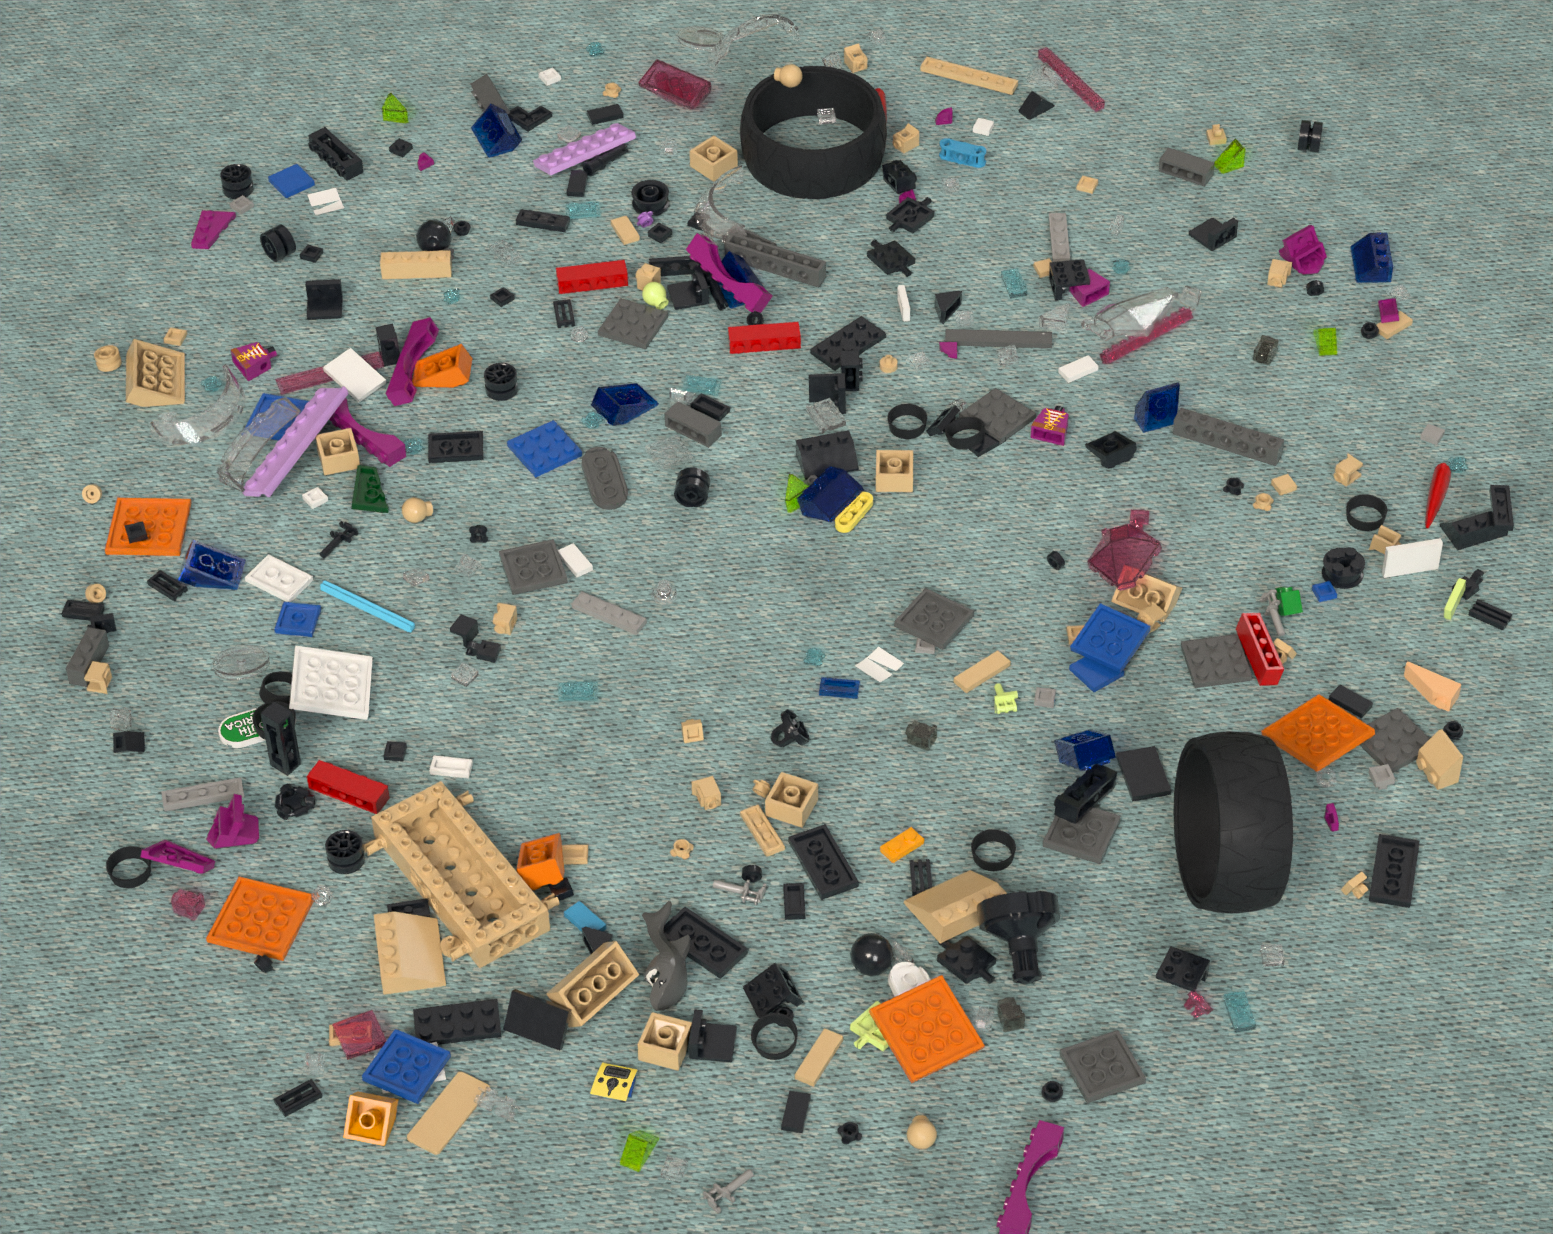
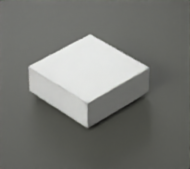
[539,68,561,86]
[973,118,994,136]
[302,487,328,509]

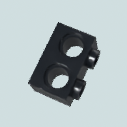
[375,323,400,367]

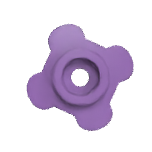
[637,211,654,228]

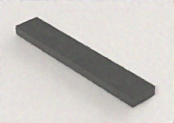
[945,329,1052,348]

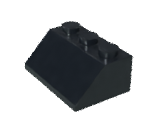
[796,430,859,480]
[1439,509,1508,551]

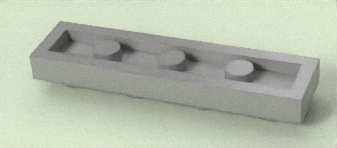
[1048,213,1070,262]
[571,591,647,635]
[161,777,244,811]

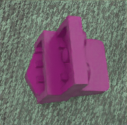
[1279,225,1327,275]
[206,794,259,849]

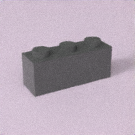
[470,74,510,123]
[1159,147,1215,187]
[664,401,722,448]
[66,627,109,687]

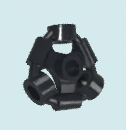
[274,784,315,820]

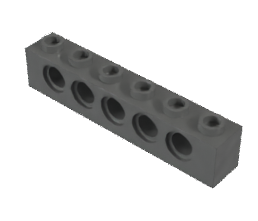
[724,233,826,288]
[1173,408,1284,466]

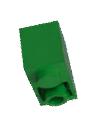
[1271,586,1303,616]

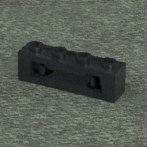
[308,127,364,181]
[261,701,301,776]
[1054,763,1117,824]

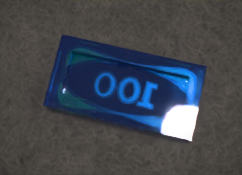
[819,677,860,699]

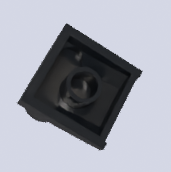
[1085,431,1137,469]

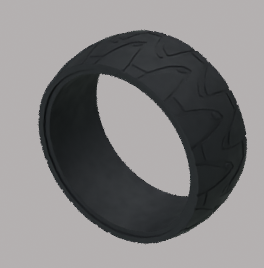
[740,66,887,199]
[1173,731,1293,914]

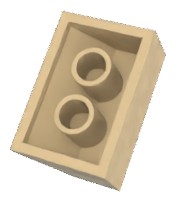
[1111,566,1182,623]

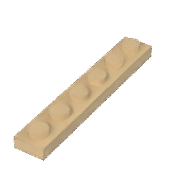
[920,57,1018,95]

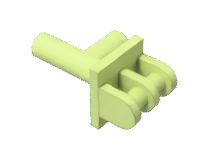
[994,683,1018,714]

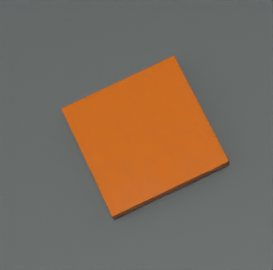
[105,497,191,556]
[1261,694,1375,772]
[206,876,315,961]
[869,975,985,1084]

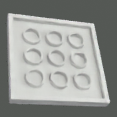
[289,646,373,720]

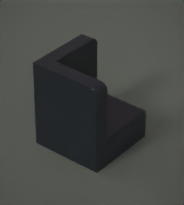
[450,614,479,647]
[113,731,145,753]

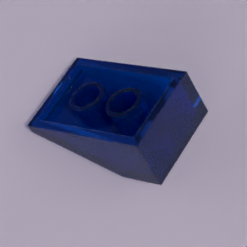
[1134,382,1180,433]
[591,383,659,426]
[178,540,246,590]

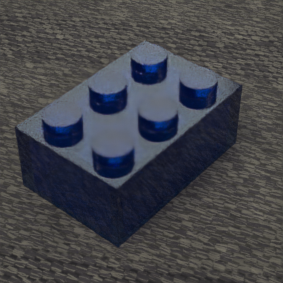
[1054,729,1116,771]

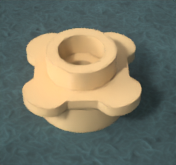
[603,83,621,98]
[1253,493,1274,511]
[752,780,771,798]
[670,839,694,860]

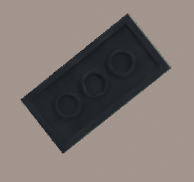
[810,316,886,371]
[788,824,859,900]
[1369,834,1420,908]
[663,907,748,979]
[413,999,502,1045]

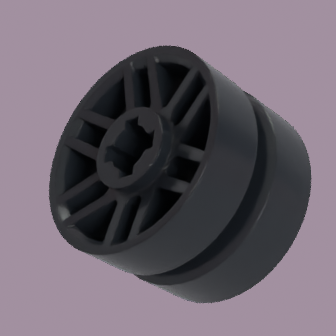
[1298,120,1323,153]
[220,164,254,199]
[260,224,296,262]
[484,363,518,401]
[674,467,710,507]
[325,830,365,874]

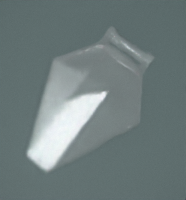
[1081,287,1178,341]

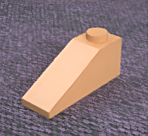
[1404,661,1461,712]

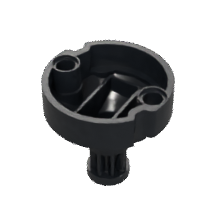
[977,891,1060,984]

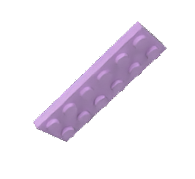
[533,123,636,175]

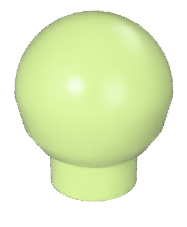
[642,282,669,310]

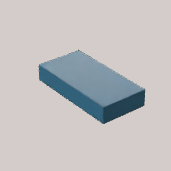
[564,901,607,932]

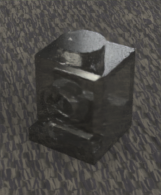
[1253,335,1279,366]
[905,720,937,751]
[997,997,1025,1032]

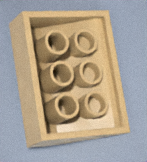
[126,339,185,407]
[904,870,1007,943]
[374,912,446,995]

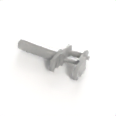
[1260,589,1285,637]
[713,879,767,906]
[703,1169,754,1214]

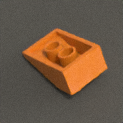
[412,344,473,388]
[516,833,565,890]

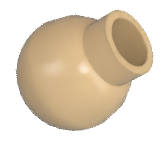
[774,64,802,88]
[402,497,433,523]
[907,1115,937,1149]

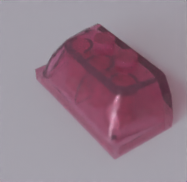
[638,59,712,110]

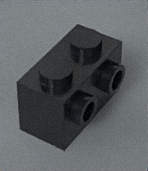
[882,160,917,194]
[840,350,863,391]

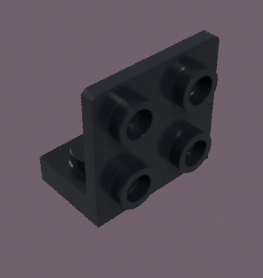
[1188,218,1238,251]
[1049,259,1090,301]
[667,266,709,310]
[305,279,343,320]
[808,373,846,414]
[1156,946,1210,992]
[743,963,803,1018]
[689,1009,737,1062]

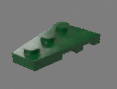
[351,465,389,513]

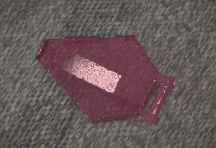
[1087,520,1162,591]

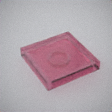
[332,1010,386,1060]

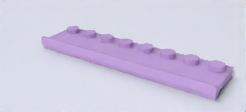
[241,386,349,497]

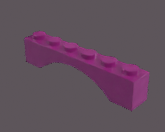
[686,233,773,313]
[385,317,439,406]
[329,398,407,467]
[996,1120,1064,1234]

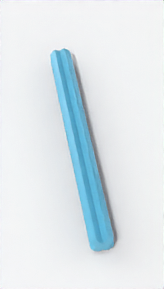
[320,580,415,633]

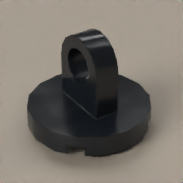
[771,709,809,747]

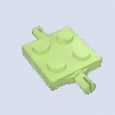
[850,1001,889,1051]

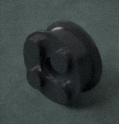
[631,180,669,216]
[1322,548,1365,589]

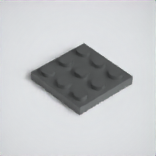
[598,298,668,349]
[959,388,1036,444]
[499,539,568,595]
[894,588,974,650]
[1181,634,1252,688]
[1360,708,1430,773]
[1043,807,1121,864]
[1060,1030,1146,1103]

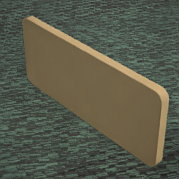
[407,1072,490,1155]

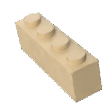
[380,250,452,279]

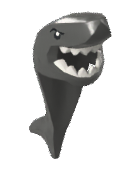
[642,901,691,1011]

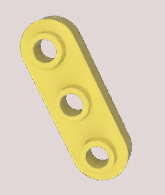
[835,492,873,533]

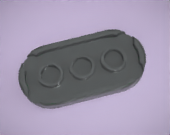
[581,447,628,510]

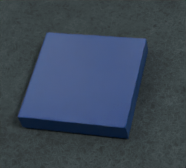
[268,164,315,198]
[274,602,321,637]
[1069,657,1124,692]

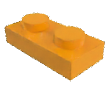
[880,827,924,863]

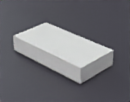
[897,285,910,321]
[1058,355,1098,383]
[558,543,593,578]
[429,755,473,778]

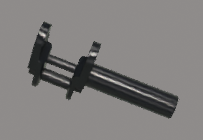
[319,521,359,558]

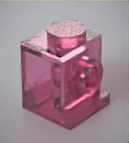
[171,889,205,921]

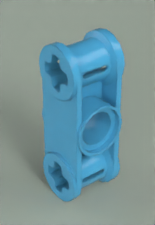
[939,138,987,168]

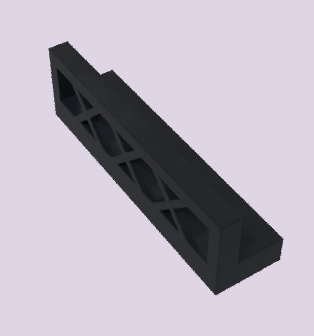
[649,256,701,277]

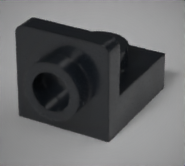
[87,613,116,633]

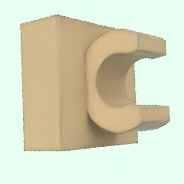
[1206,124,1227,145]
[1273,638,1297,664]
[681,719,704,743]
[1341,872,1368,899]

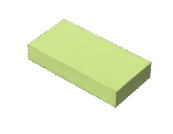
[1444,578,1466,620]

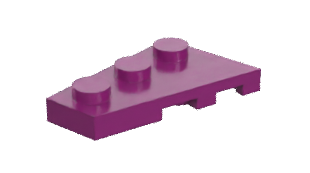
[191,210,236,249]
[141,840,215,874]

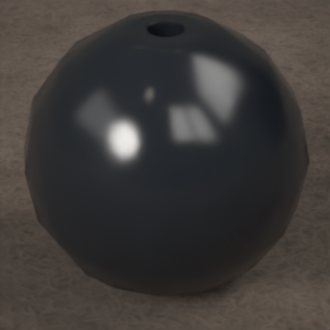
[416,220,451,251]
[850,933,893,976]

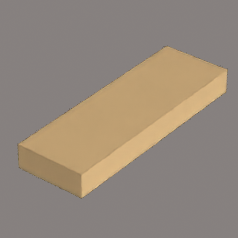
[954,650,1011,693]
[740,805,785,857]
[795,1028,843,1087]

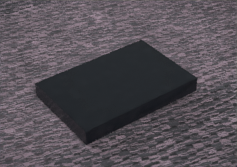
[428,431,484,463]
[1116,746,1171,802]
[503,989,572,1051]

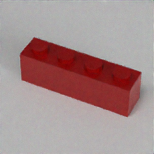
[556,260,628,294]
[728,321,801,354]
[1236,613,1284,686]
[307,760,390,814]

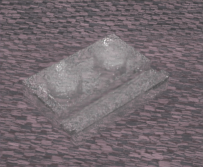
[806,398,846,434]

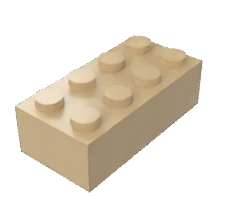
[546,941,639,1027]

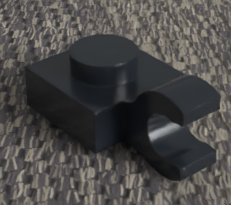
[1452,569,1484,600]
[465,640,501,663]

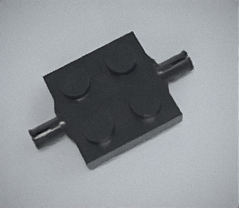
[886,197,935,234]
[867,240,916,277]
[937,936,996,984]

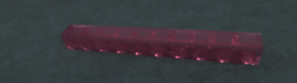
[1038,47,1105,112]
[1099,307,1193,364]

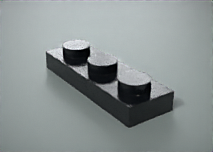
[516,209,570,232]
[1489,485,1514,531]

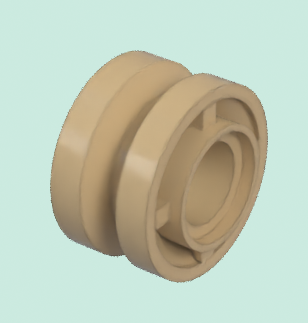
[94,345,122,372]

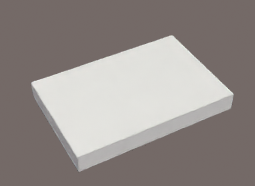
[323,348,386,402]
[1382,538,1443,578]
[245,554,313,602]

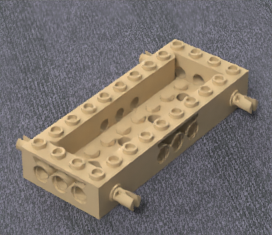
[363,781,560,968]

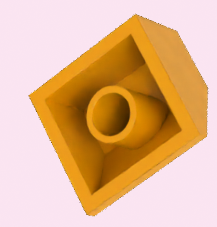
[343,1091,399,1146]

